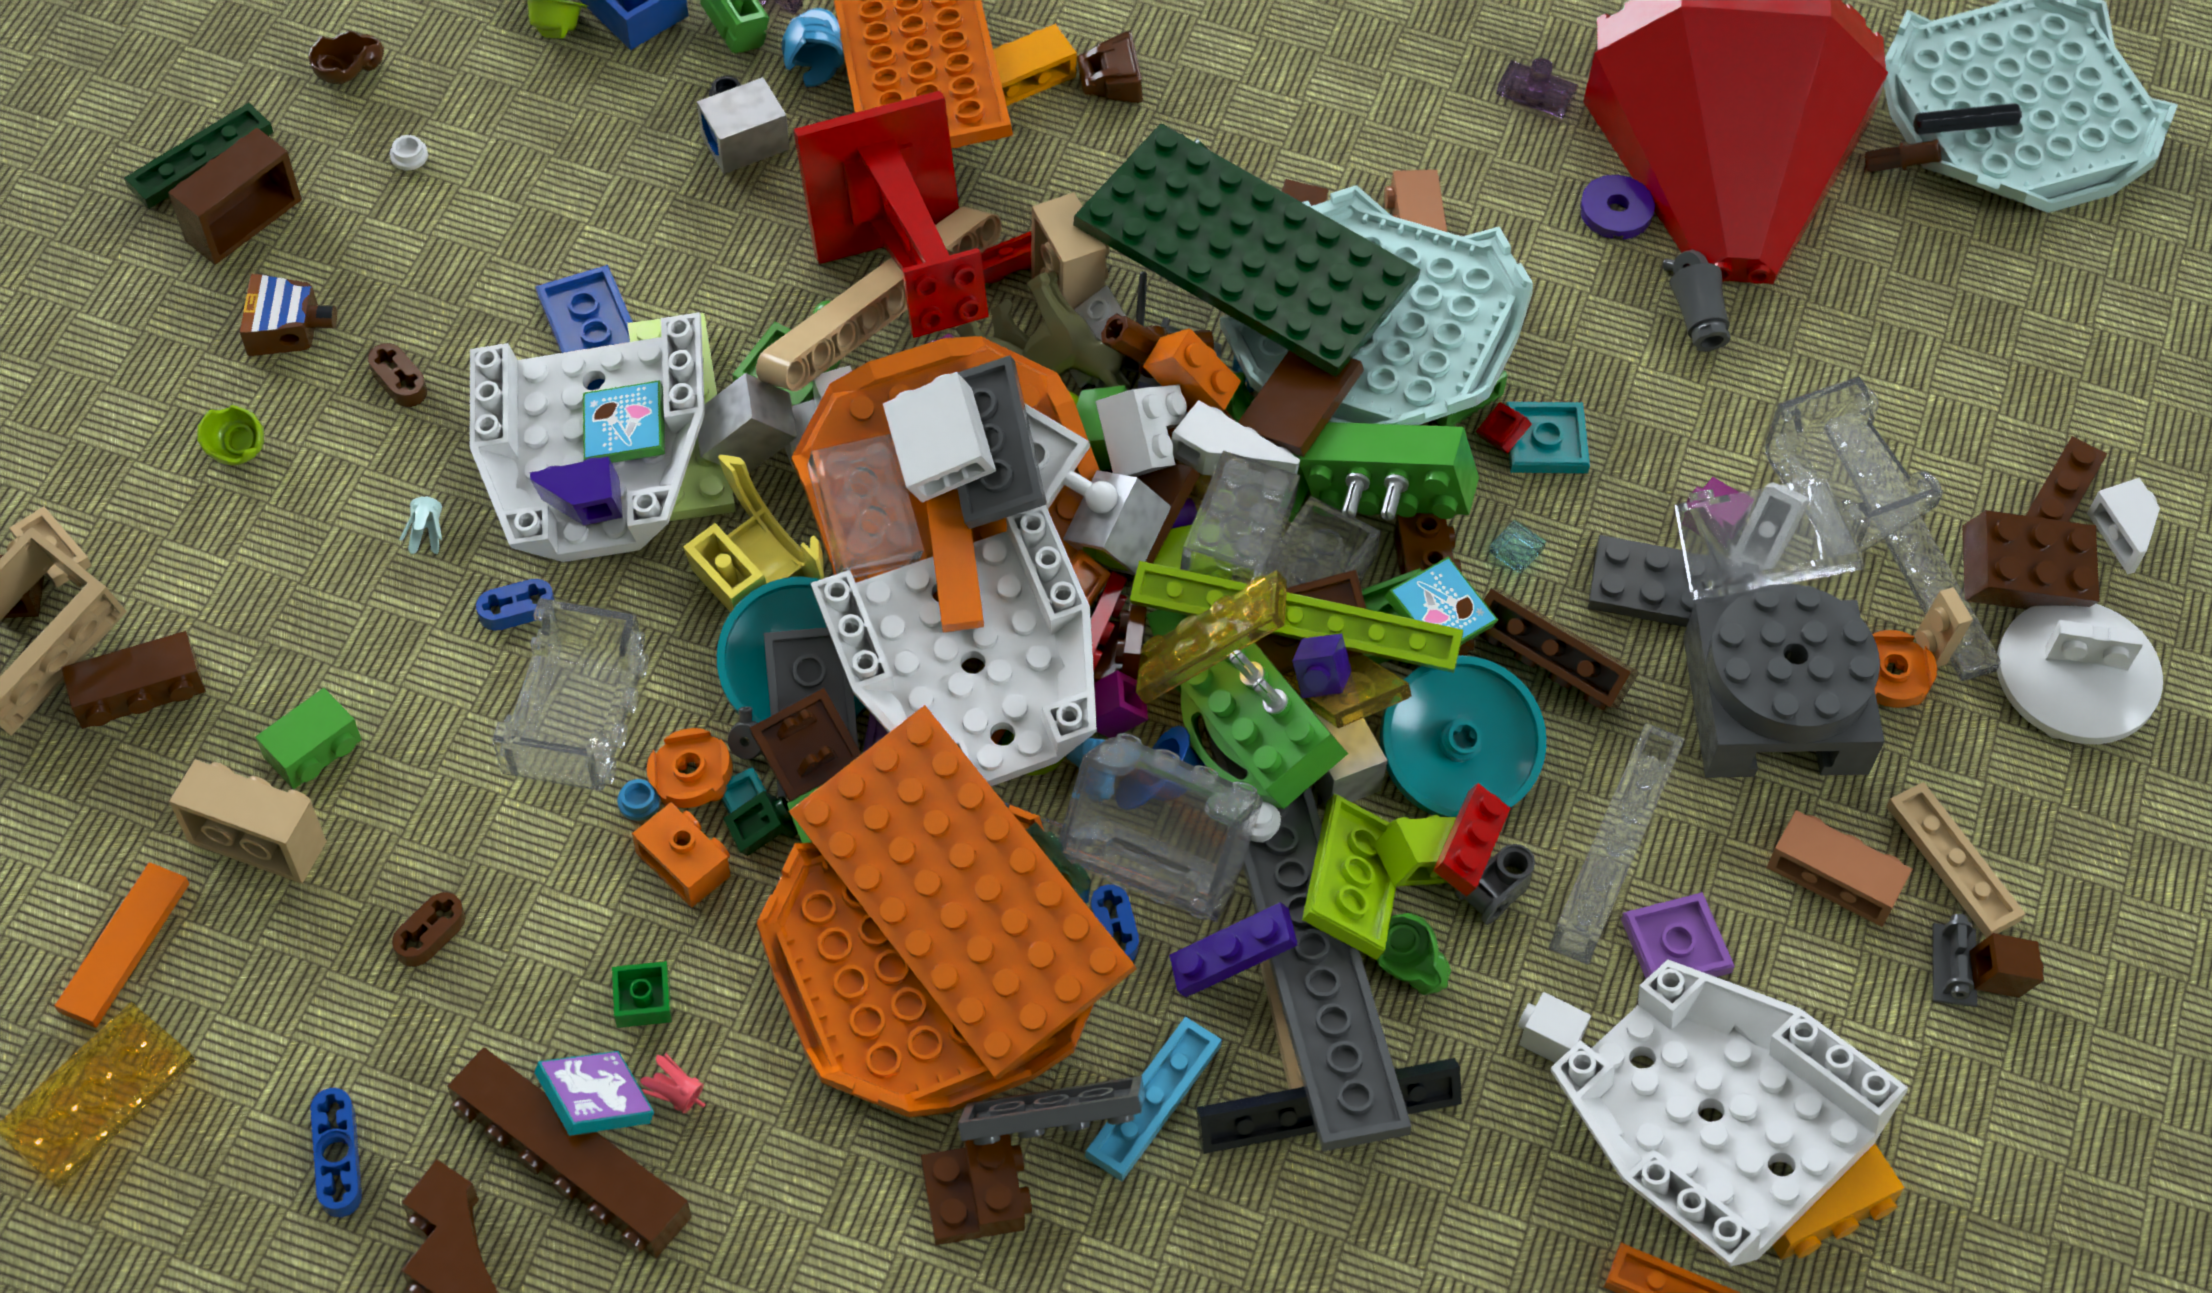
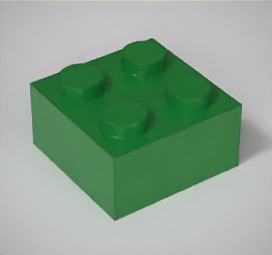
[612,961,672,1028]

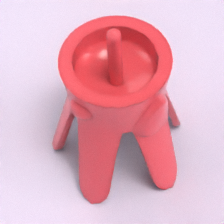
[640,1053,705,1114]

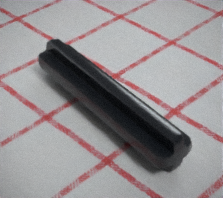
[1913,103,2022,135]

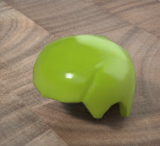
[197,405,264,466]

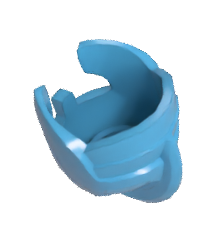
[781,8,844,87]

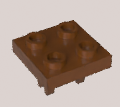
[749,688,861,802]

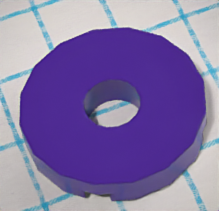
[1580,174,1655,239]

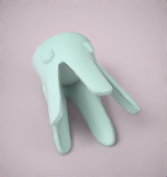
[399,496,442,554]

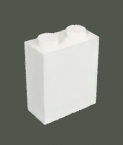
[883,372,996,503]

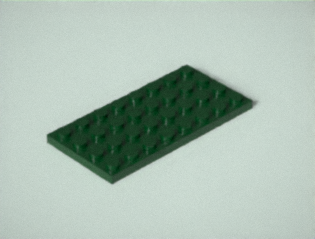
[1073,123,1421,377]

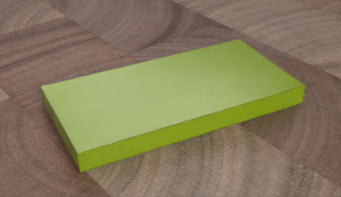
[1302,793,1396,960]

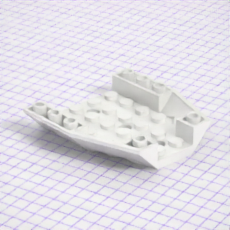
[470,312,705,562]
[811,505,1097,786]
[1551,960,1908,1267]

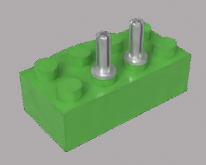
[1298,422,1479,520]
[1175,624,1348,809]

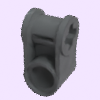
[1455,844,1535,925]

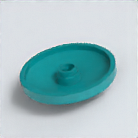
[716,577,866,723]
[1380,655,1547,818]

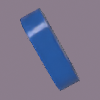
[476,578,555,631]
[1091,884,1139,961]

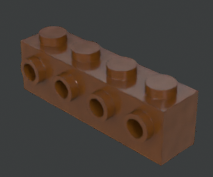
[1393,513,1474,669]
[1479,588,1640,710]

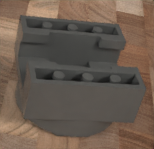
[1683,584,1885,778]

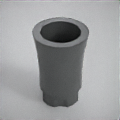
[1669,263,1730,352]

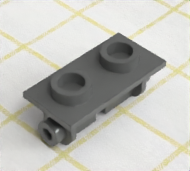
[1932,914,1977,1007]

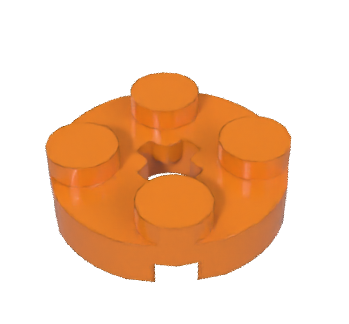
[1872,630,1937,708]
[647,728,733,808]

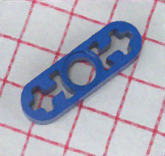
[310,1088,362,1217]

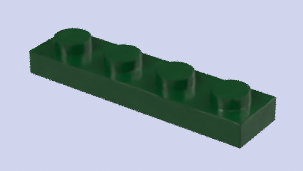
[124,102,274,209]

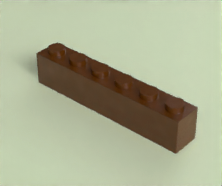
[447,1047,692,1259]

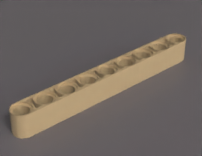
[756,206,1001,391]

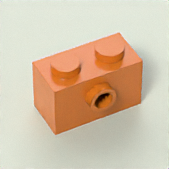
[1143,328,1241,412]
[632,802,731,908]

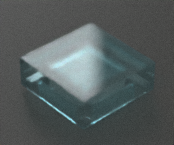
[1489,520,1546,574]

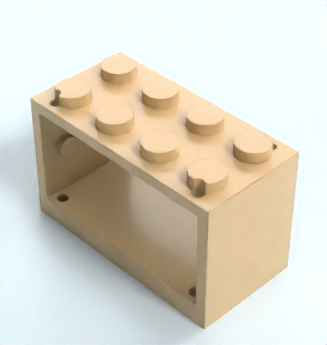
[0,527,127,736]

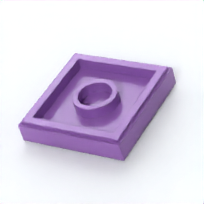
[1621,892,1735,979]

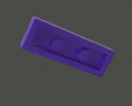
[1169,902,1298,998]

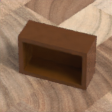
[168,128,302,265]
[1962,510,2100,609]

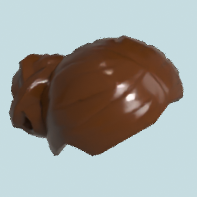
[308,30,385,84]

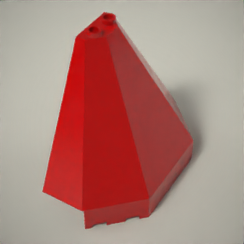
[1583,0,1888,284]

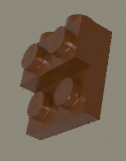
[921,1134,1032,1246]

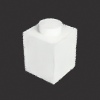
[1518,992,1591,1063]

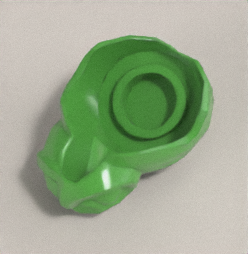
[1376,913,1451,995]

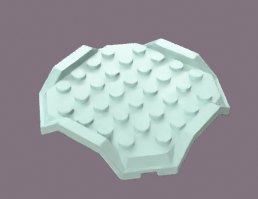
[1884,0,2178,213]
[1220,185,1533,425]

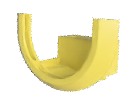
[683,454,824,612]

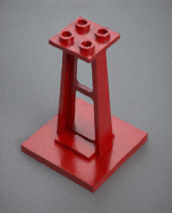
[793,91,989,338]

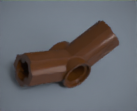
[1101,313,1214,378]

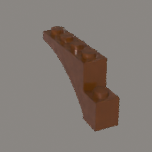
[401,1159,499,1293]

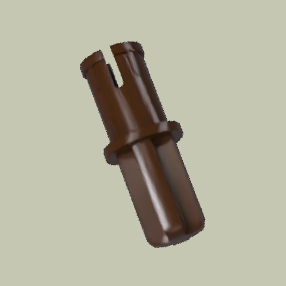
[1865,139,1942,172]

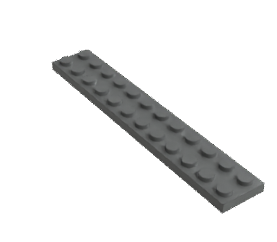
[1202,716,1411,1152]

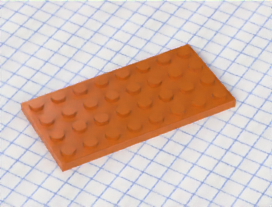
[834,0,1013,148]
[789,705,1137,1080]

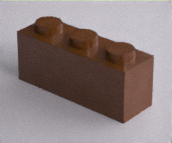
[61,631,206,729]

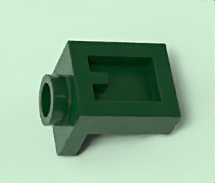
[723,790,798,856]

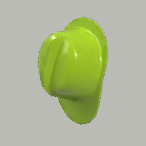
[527,0,588,39]

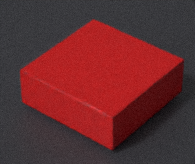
[1476,402,1532,454]

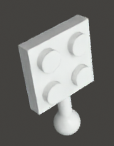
[1024,403,1118,514]

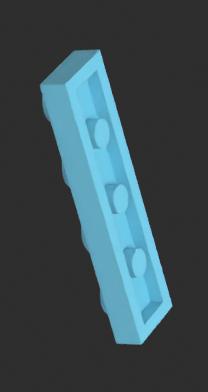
[1085,1016,1222,1182]

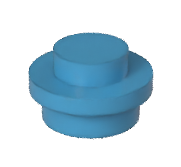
[617,779,660,821]

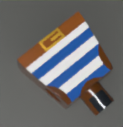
[240,274,337,356]

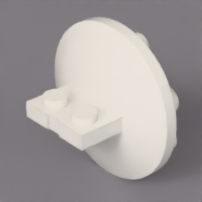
[1996,604,2163,745]

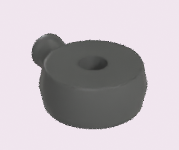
[1663,250,1708,274]
[728,707,762,759]

